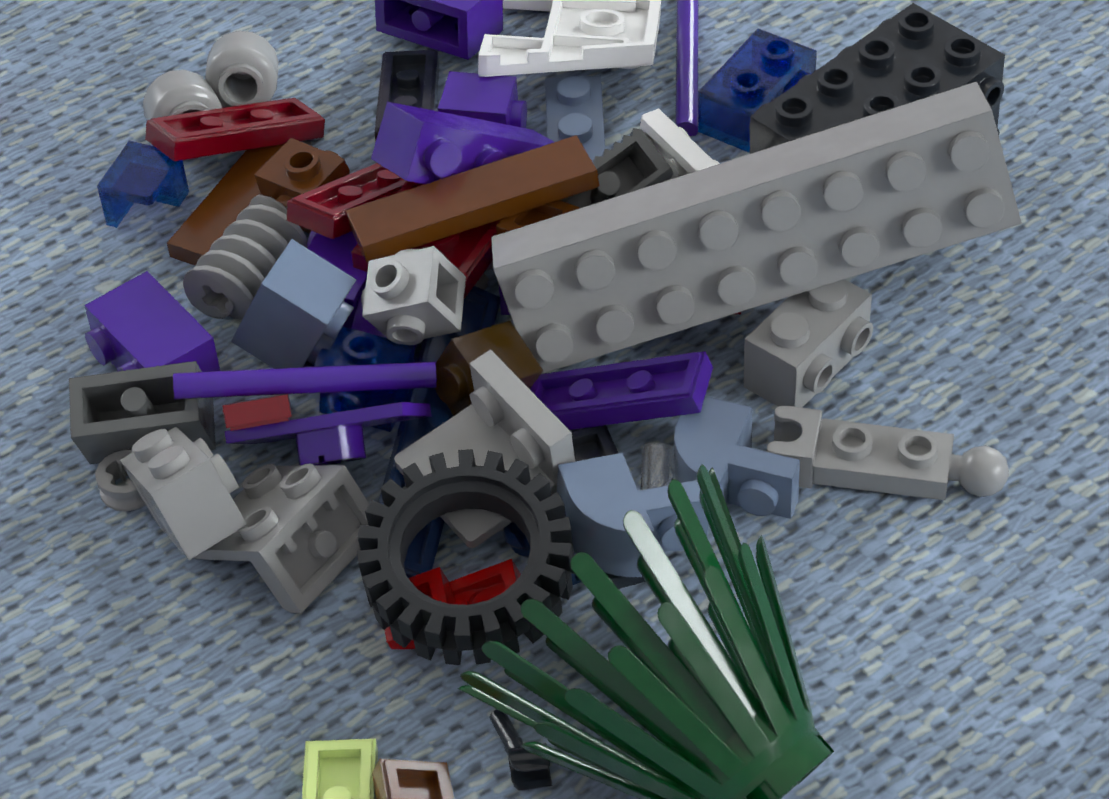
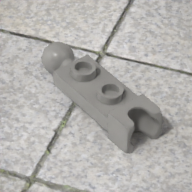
[766,406,1009,500]

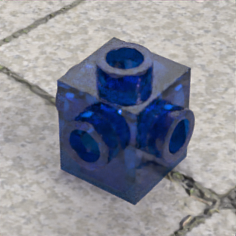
[314,327,414,432]

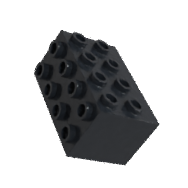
[750,3,1005,154]

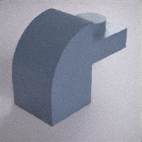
[675,396,800,519]
[557,453,709,577]

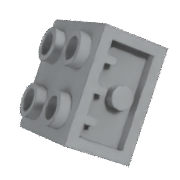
[394,349,575,548]
[194,464,369,614]

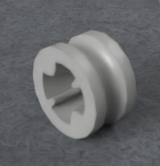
[95,450,145,511]

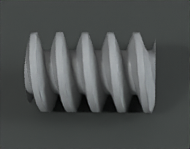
[183,194,307,321]

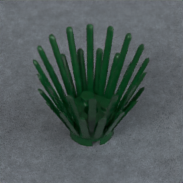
[458,464,834,799]

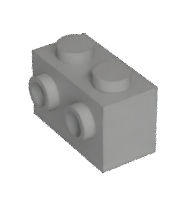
[744,279,873,408]
[120,427,247,560]

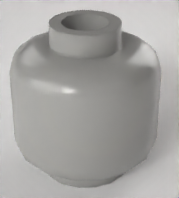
[205,31,279,108]
[143,69,223,120]

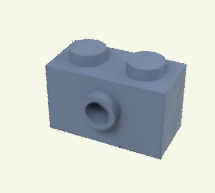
[231,239,356,369]

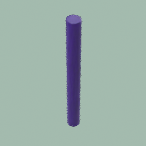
[675,0,699,136]
[173,362,436,399]

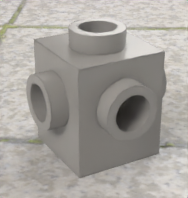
[361,246,466,345]

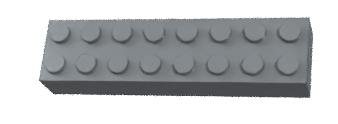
[491,82,1022,374]

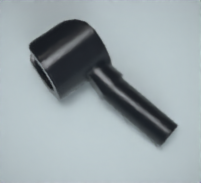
[489,709,552,790]

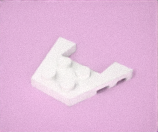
[478,0,661,77]

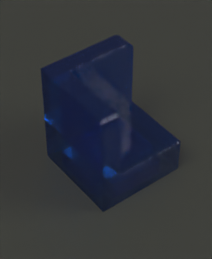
[97,141,189,228]

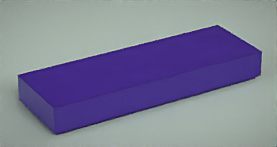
[530,351,713,430]

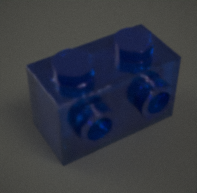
[698,28,817,153]

